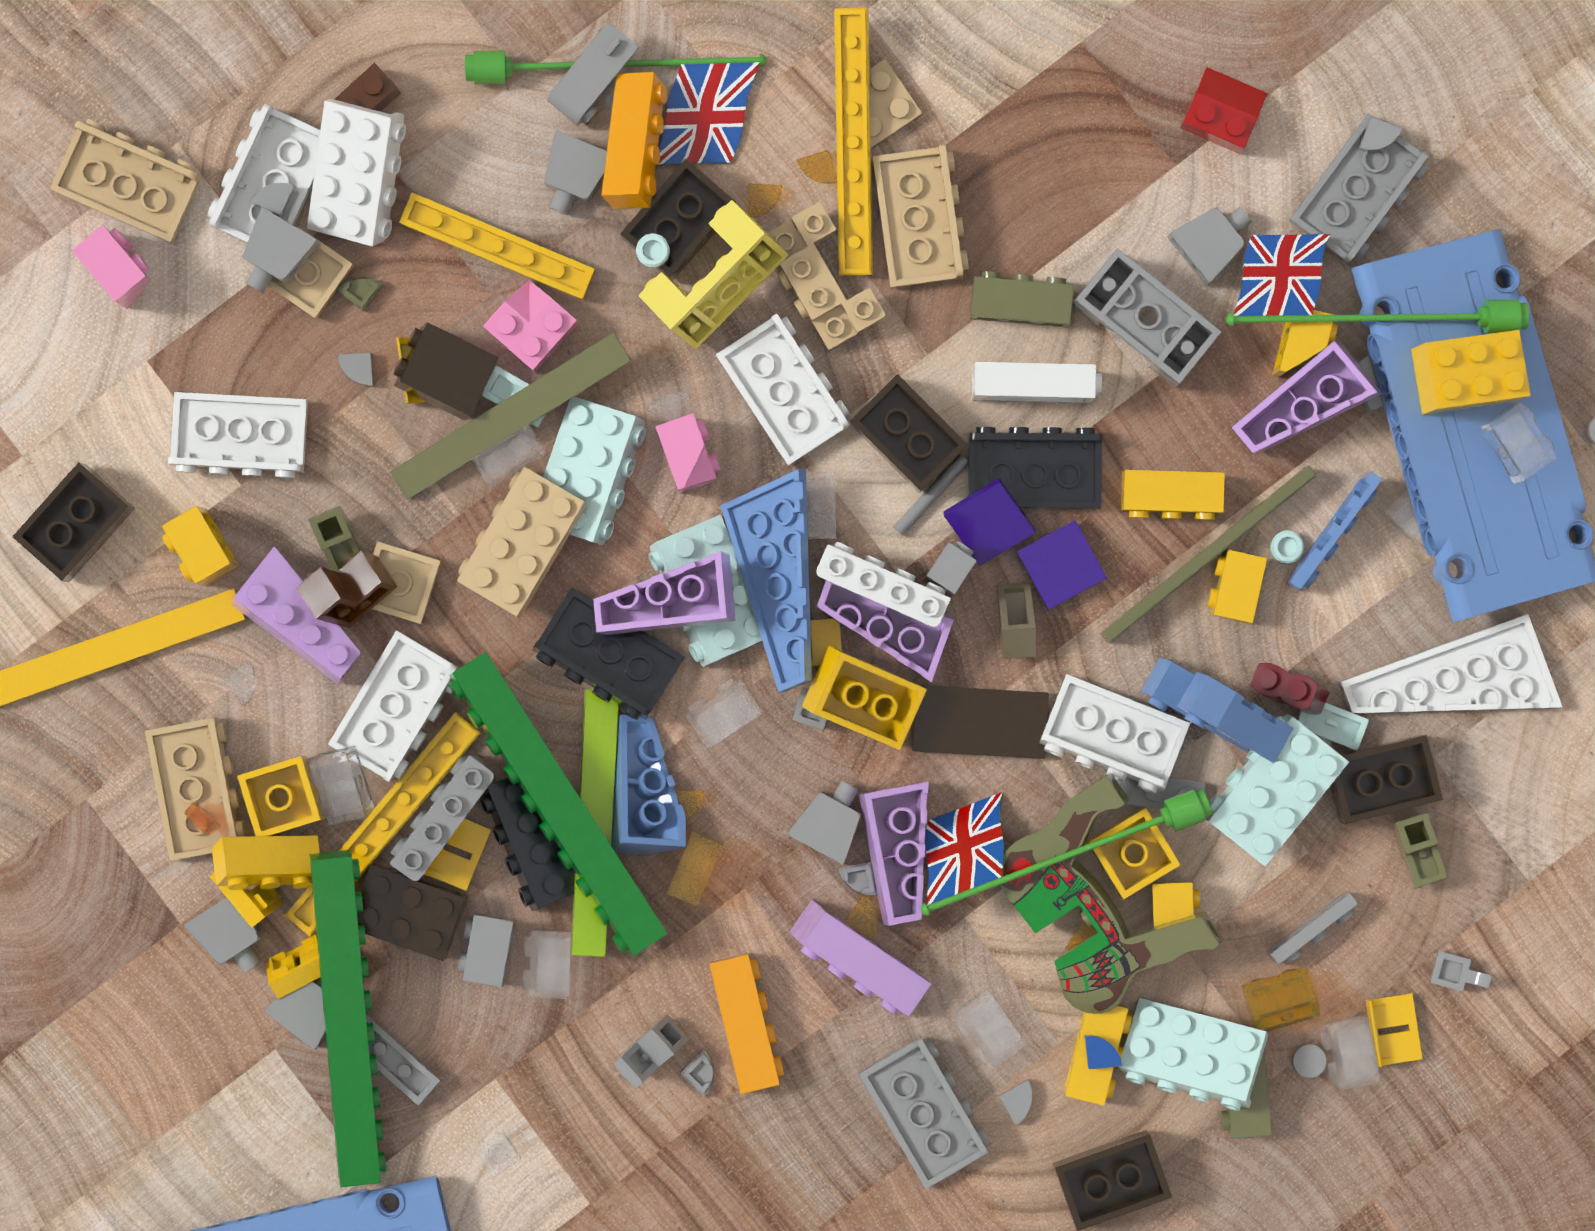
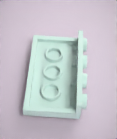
[543,396,646,546]
[648,514,762,667]
[1205,714,1349,866]
[1118,998,1268,1111]

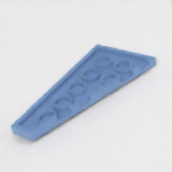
[720,469,812,692]

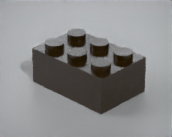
[620,159,736,281]
[850,374,968,494]
[12,462,135,582]
[1331,735,1443,824]
[357,863,468,961]
[1052,1130,1172,1231]

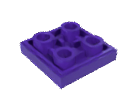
[943,478,1036,566]
[1017,520,1107,610]

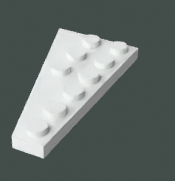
[1340,614,1563,713]

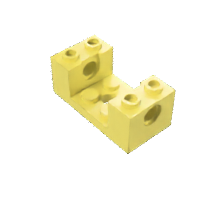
[638,200,789,349]

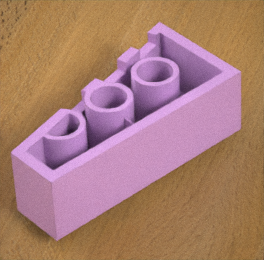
[232,546,361,685]
[593,551,736,635]

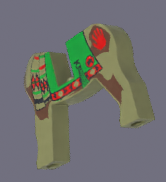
[1000,772,1224,1014]

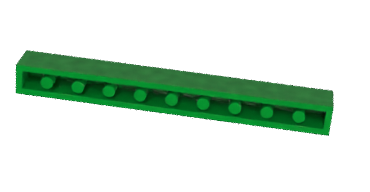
[449,652,667,956]
[309,850,386,1188]

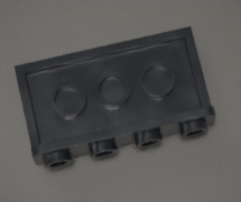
[968,427,1103,509]
[533,588,685,720]
[480,777,576,911]

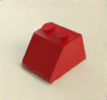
[1180,67,1267,154]

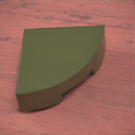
[336,278,384,311]

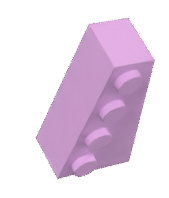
[1232,341,1383,454]
[817,580,954,682]
[858,781,929,926]
[789,899,931,1017]

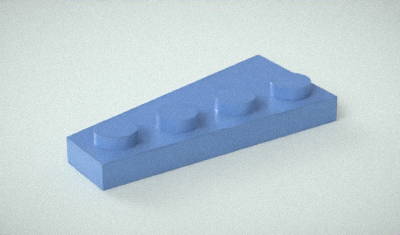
[1286,471,1382,591]

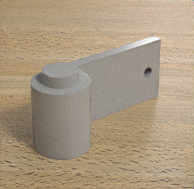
[547,22,639,126]

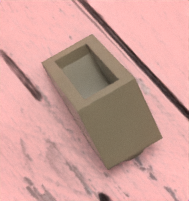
[997,582,1036,659]

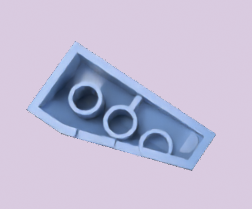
[611,715,686,855]

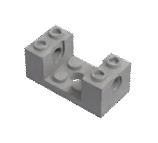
[1072,248,1221,388]

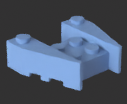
[1141,657,1294,763]

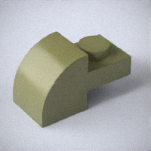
[308,506,361,572]
[1395,813,1448,889]

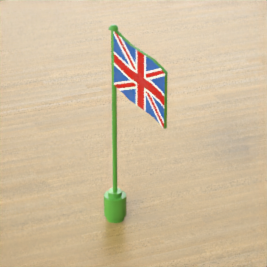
[465,50,766,165]
[1226,234,1529,333]
[921,789,1212,916]

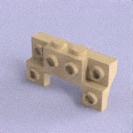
[768,201,886,352]

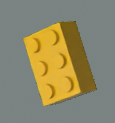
[1411,330,1531,415]
[801,645,927,750]

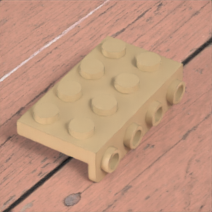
[50,119,202,244]
[872,145,969,289]
[457,467,588,618]
[145,717,247,861]

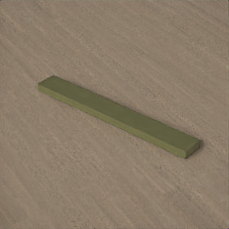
[390,332,632,500]
[1100,465,1316,643]

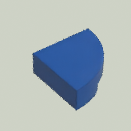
[1084,1035,1122,1069]

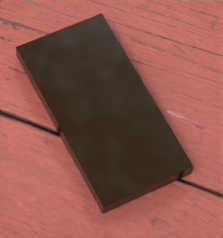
[912,685,1049,759]

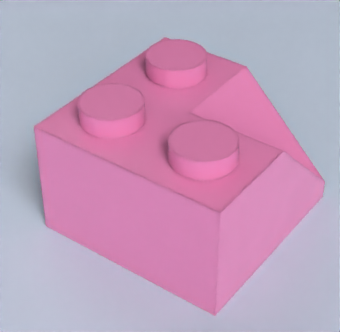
[72,225,151,309]
[483,280,579,374]
[655,413,721,493]

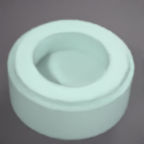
[636,234,670,268]
[1270,530,1304,564]

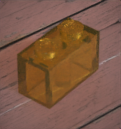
[666,831,724,907]
[1242,967,1320,1032]

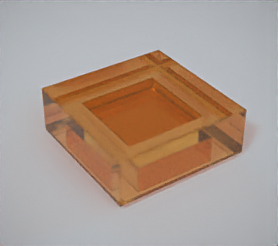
[184,802,221,835]

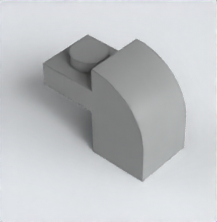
[613,1015,689,1089]

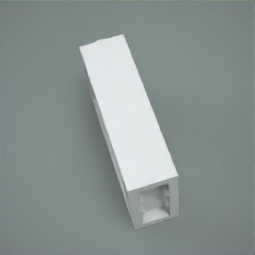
[972,362,1102,403]

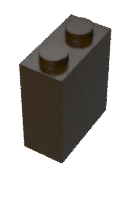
[393,322,499,420]

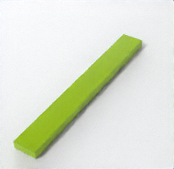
[571,689,619,957]

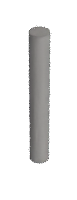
[893,454,968,536]

